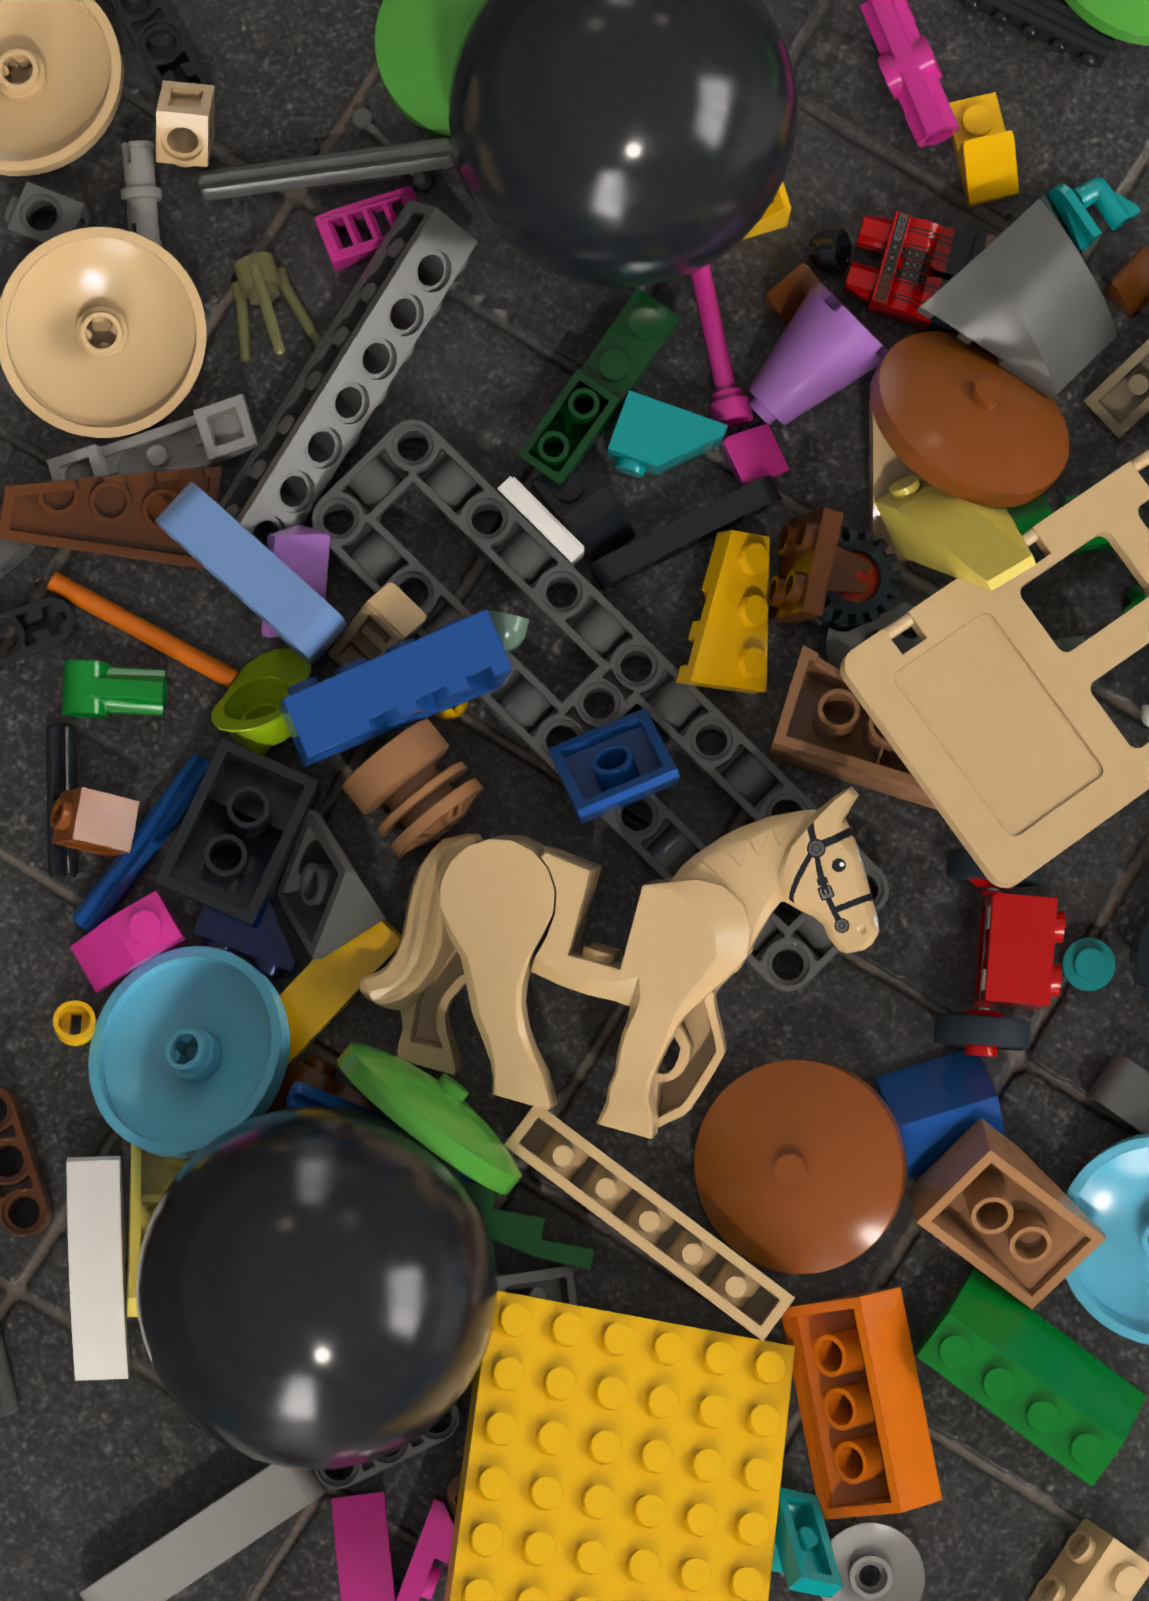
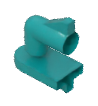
[1048,176,1141,252]

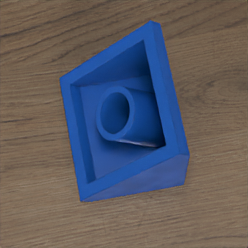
[548,708,680,825]
[874,1050,1006,1179]

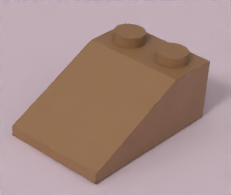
[908,1118,1106,1309]

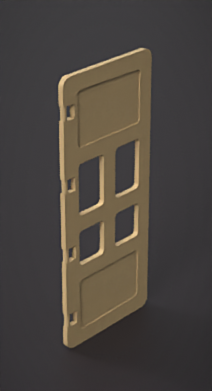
[840,449,1149,888]

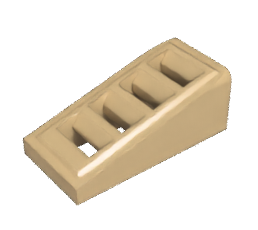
[328,582,426,666]

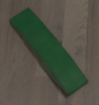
[465,1181,594,1270]

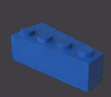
[280,609,513,767]

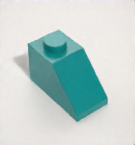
[607,390,728,478]

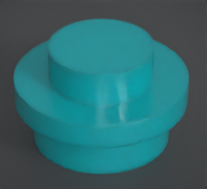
[1062,938,1116,991]

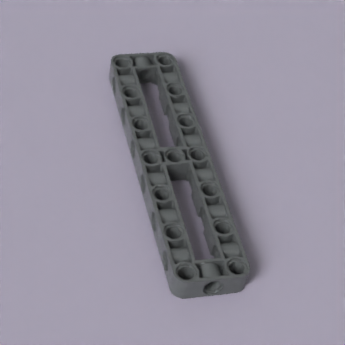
[312,419,890,994]

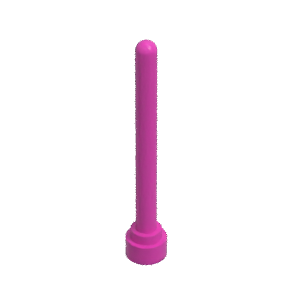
[690,264,753,428]

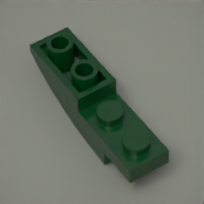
[517,288,681,486]

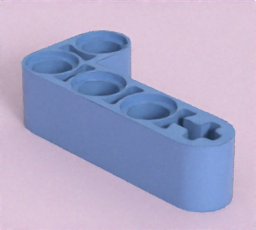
[155,481,347,666]

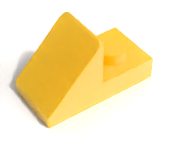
[950,92,1019,207]

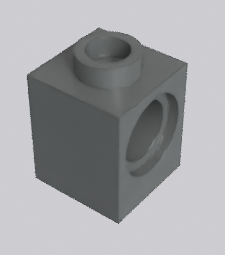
[5,181,91,249]

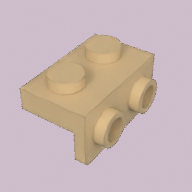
[1028,1519,1149,1601]

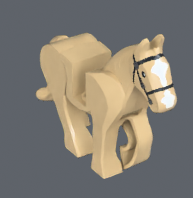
[360,786,879,1139]

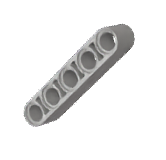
[79,1464,328,1601]

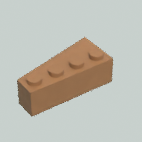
[768,645,937,810]

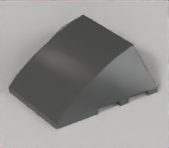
[916,192,1117,399]

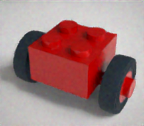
[934,848,1065,1057]

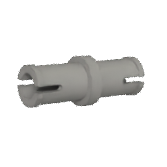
[120,140,162,246]

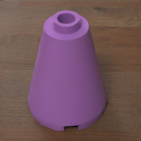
[748,281,888,425]

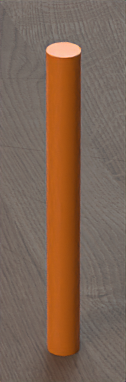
[47,572,240,689]

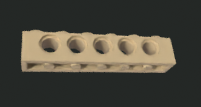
[504,1106,795,1341]

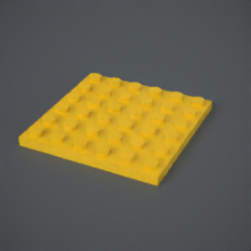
[444,1291,795,1601]

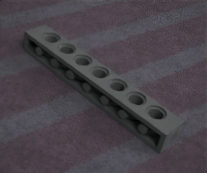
[219,200,478,547]

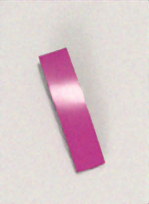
[331,1492,397,1601]

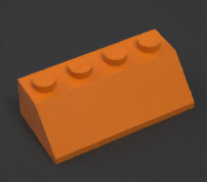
[782,1287,942,1520]

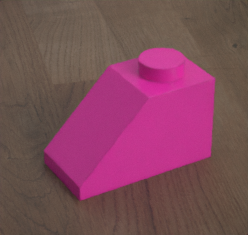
[70,891,189,993]

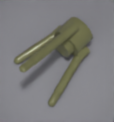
[231,252,322,362]

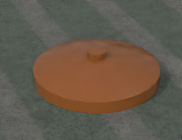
[870,331,1069,508]
[694,1059,907,1274]

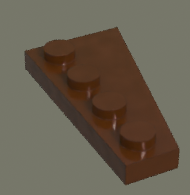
[0,464,223,569]

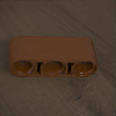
[0,1087,55,1237]

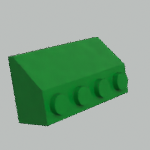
[913,1267,1147,1487]

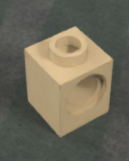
[156,80,215,167]

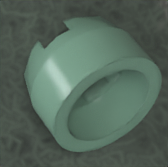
[488,610,529,651]

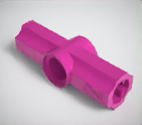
[860,0,960,148]

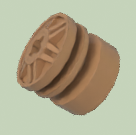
[342,718,484,858]

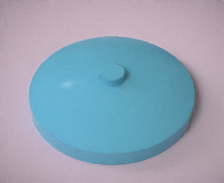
[88,946,290,1159]
[1066,1133,1149,1345]

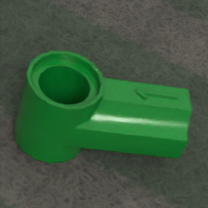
[61,660,168,718]

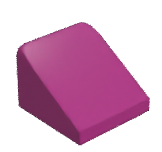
[721,424,790,488]

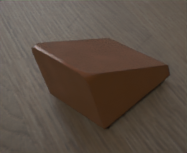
[1104,245,1149,318]
[764,262,819,327]

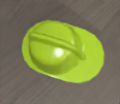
[211,648,312,756]

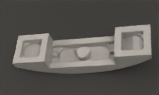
[46,394,259,480]

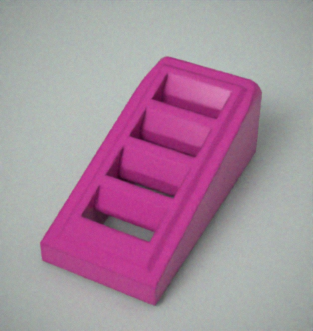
[314,185,418,272]

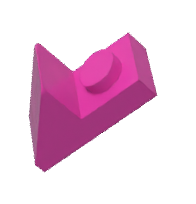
[396,1495,455,1601]

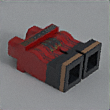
[842,211,997,334]

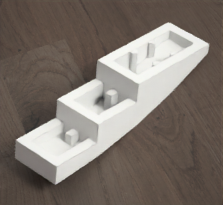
[66,1156,131,1381]

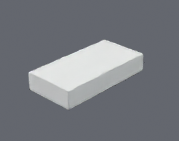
[497,476,584,568]

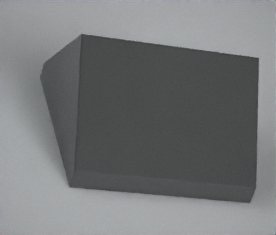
[276,810,386,959]

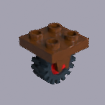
[766,508,901,628]

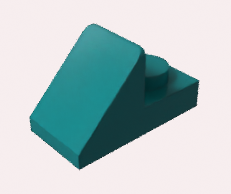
[771,1487,844,1598]

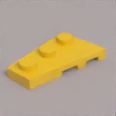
[676,530,770,694]

